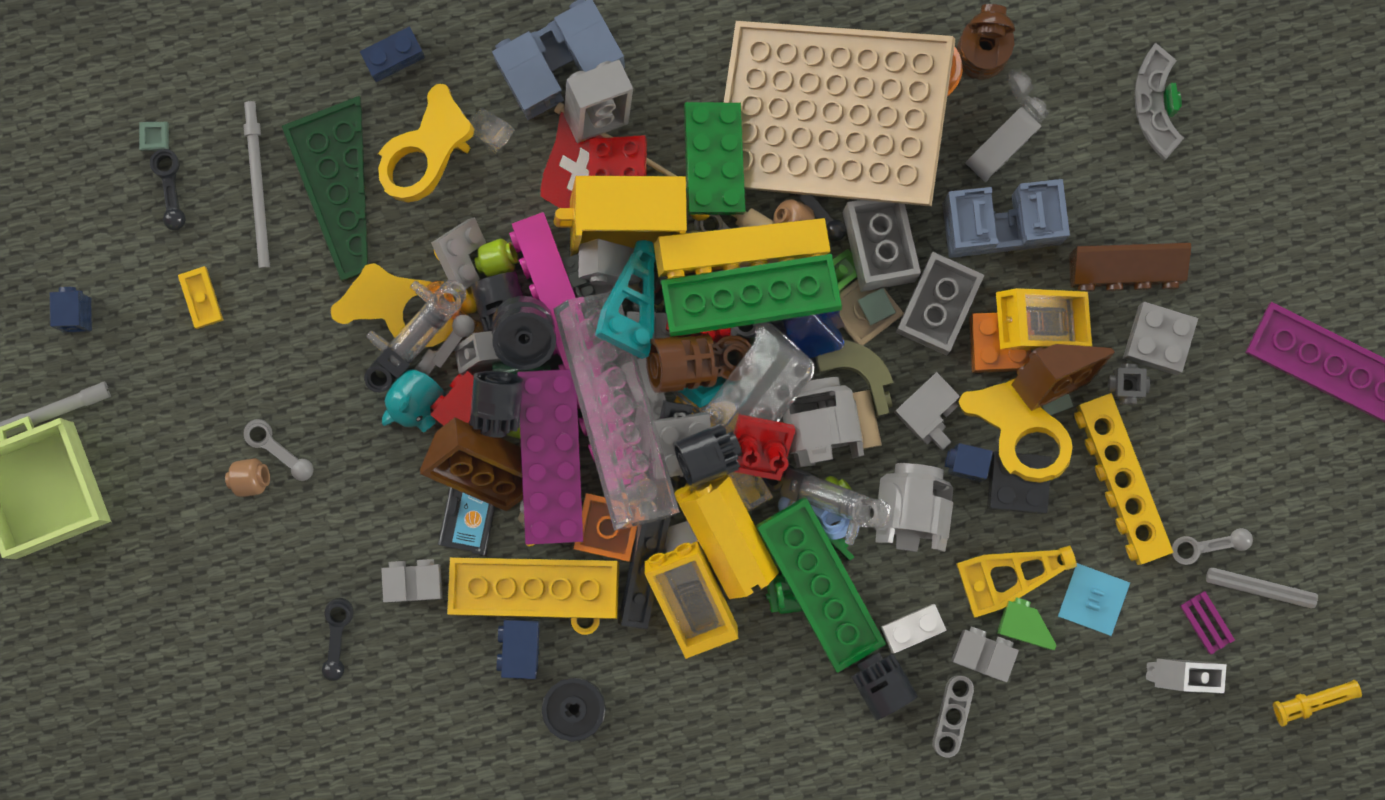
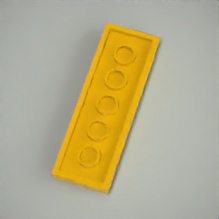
[447,558,619,619]

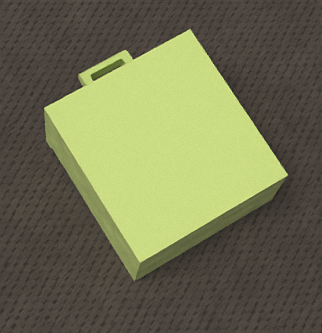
[0,416,111,559]

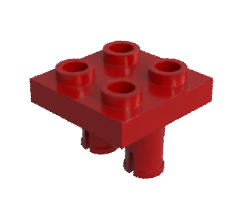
[589,135,647,176]
[734,414,796,481]

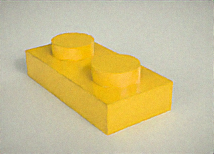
[178,266,223,329]

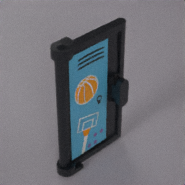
[438,487,495,556]

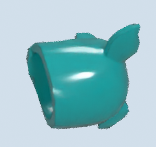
[382,370,446,432]

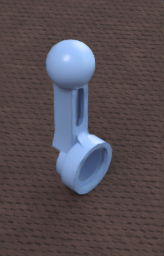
[778,496,851,540]

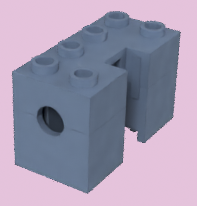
[492,0,625,120]
[942,179,1070,258]

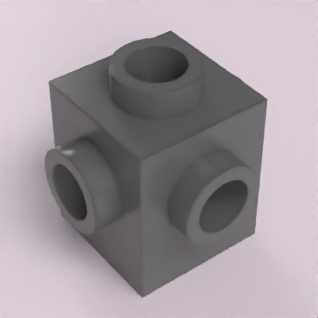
[1108,364,1150,405]

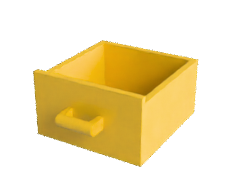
[554,176,687,257]

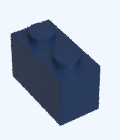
[360,26,425,82]
[50,287,92,332]
[944,443,993,482]
[496,620,540,679]

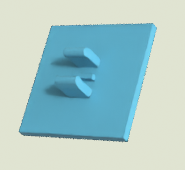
[1058,563,1130,636]

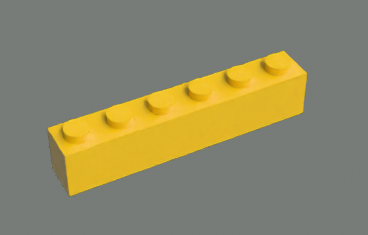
[653,218,830,279]

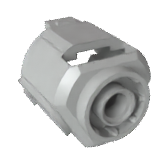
[781,377,864,468]
[874,463,953,552]

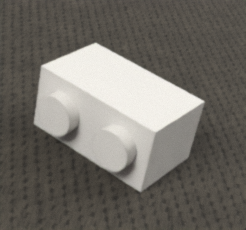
[881,604,946,653]

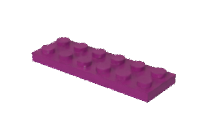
[1245,302,1385,423]
[517,369,583,545]

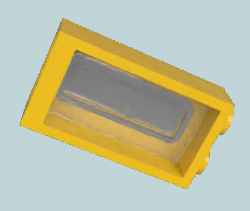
[996,288,1092,350]
[645,541,738,659]

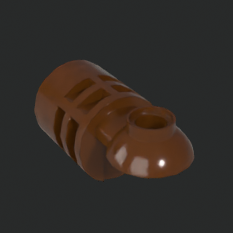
[956,4,1015,80]
[646,333,756,393]

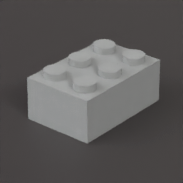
[564,60,633,143]
[842,200,921,292]
[895,252,984,356]

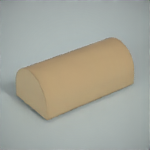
[853,390,882,450]

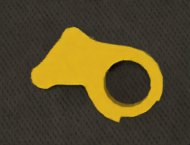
[378,84,475,203]
[331,263,458,353]
[958,378,1073,483]

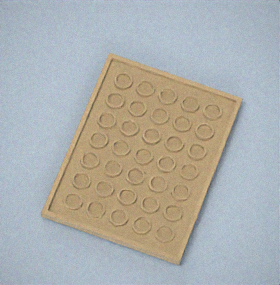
[724,21,955,206]

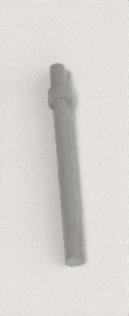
[243,101,270,268]

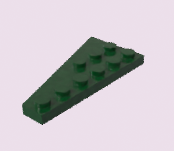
[282,96,368,282]

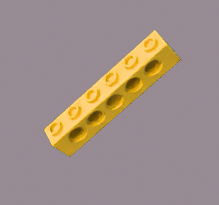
[1074,393,1174,565]

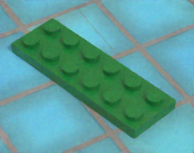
[661,254,842,337]
[756,497,886,673]

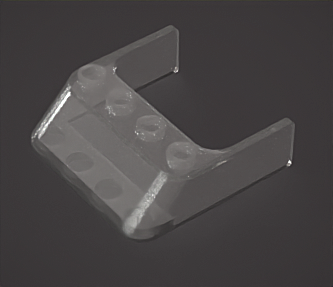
[670,322,814,433]

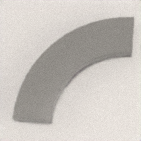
[1135,43,1184,161]

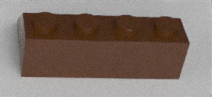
[1069,243,1191,292]
[420,417,523,511]

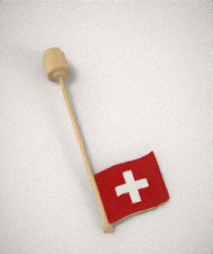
[540,102,774,228]

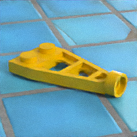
[956,545,1077,618]

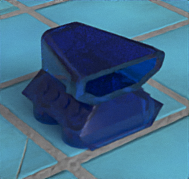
[782,311,845,362]

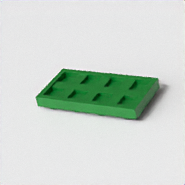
[684,102,745,215]

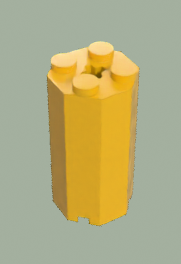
[673,474,779,599]

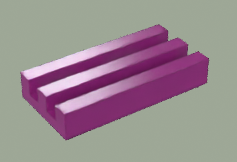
[1180,591,1235,655]

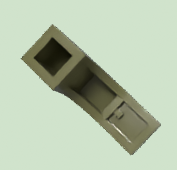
[813,340,893,417]

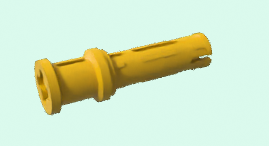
[1273,680,1362,727]

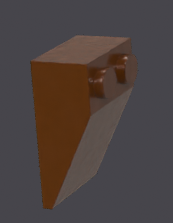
[1011,344,1115,411]

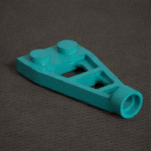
[595,240,656,359]

